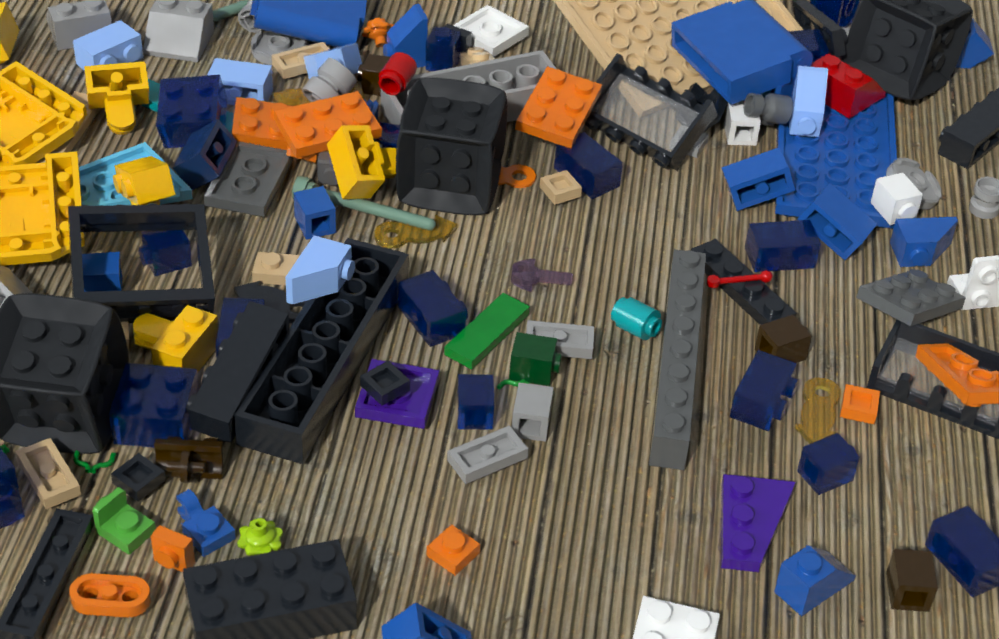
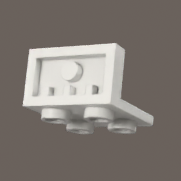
[947,255,999,310]

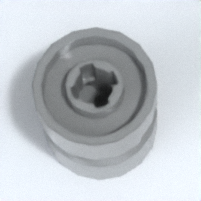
[302,58,357,102]

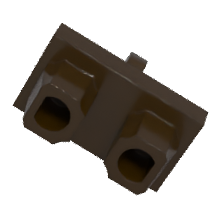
[154,436,223,483]

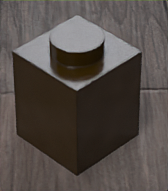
[357,54,390,96]
[754,315,812,371]
[886,549,938,612]

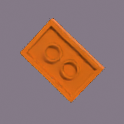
[515,66,602,149]
[274,91,382,158]
[231,97,290,150]

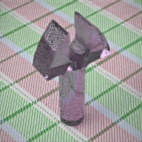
[511,259,573,292]

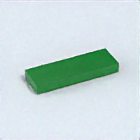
[444,293,530,370]

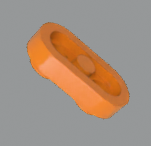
[69,573,151,617]

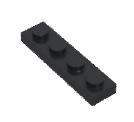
[792,0,848,57]
[690,239,797,325]
[0,508,94,639]

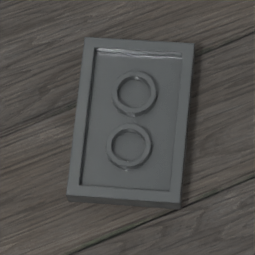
[204,141,293,217]
[856,269,966,326]

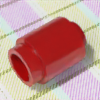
[378,52,417,95]

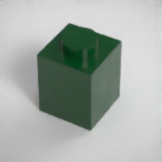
[509,332,562,386]

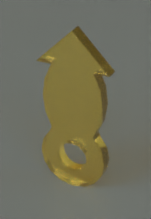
[374,215,457,249]
[794,377,841,447]

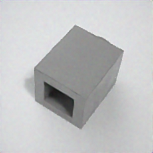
[512,382,554,442]

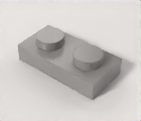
[526,320,594,359]
[447,425,528,484]

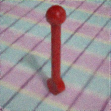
[706,270,773,288]

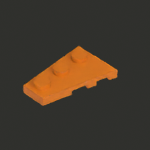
[915,343,999,407]

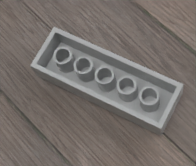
[381,50,556,139]

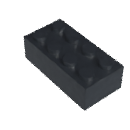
[182,539,357,639]

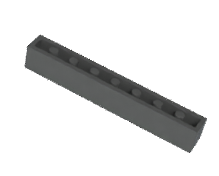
[649,249,706,470]

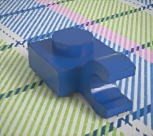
[176,489,236,557]

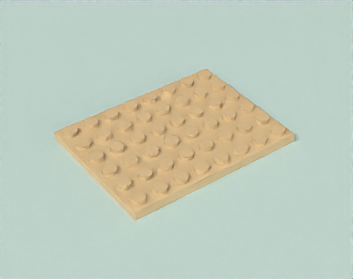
[553,0,814,119]

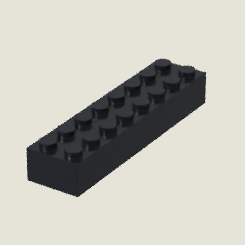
[234,238,409,464]

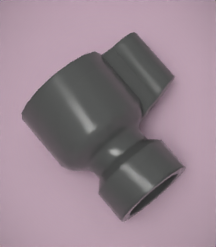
[743,93,793,126]

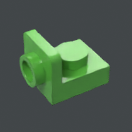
[92,487,156,555]

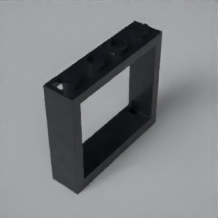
[68,203,215,322]

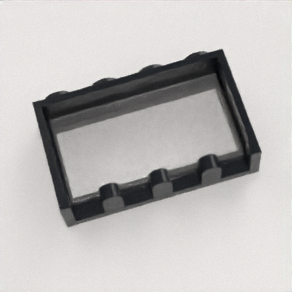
[584,53,718,171]
[867,320,999,439]

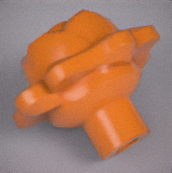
[362,17,394,47]

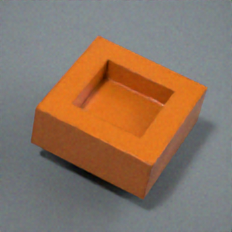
[840,384,880,424]
[426,524,480,576]
[151,525,195,572]

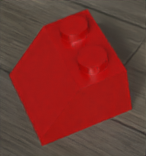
[810,53,886,118]

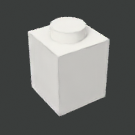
[724,101,761,146]
[870,173,923,225]

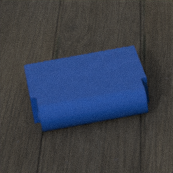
[250,0,367,47]
[672,0,813,105]

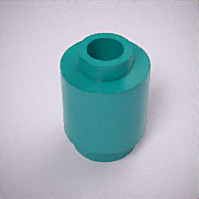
[611,297,662,340]

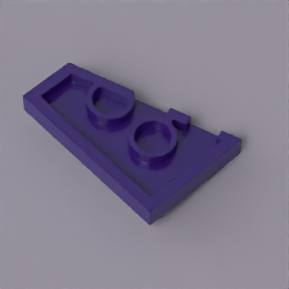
[721,474,796,572]

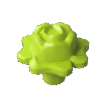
[237,518,283,556]

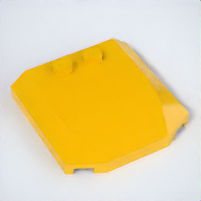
[0,61,87,166]
[0,151,85,266]

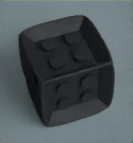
[842,0,973,100]
[396,78,508,215]
[0,293,129,454]

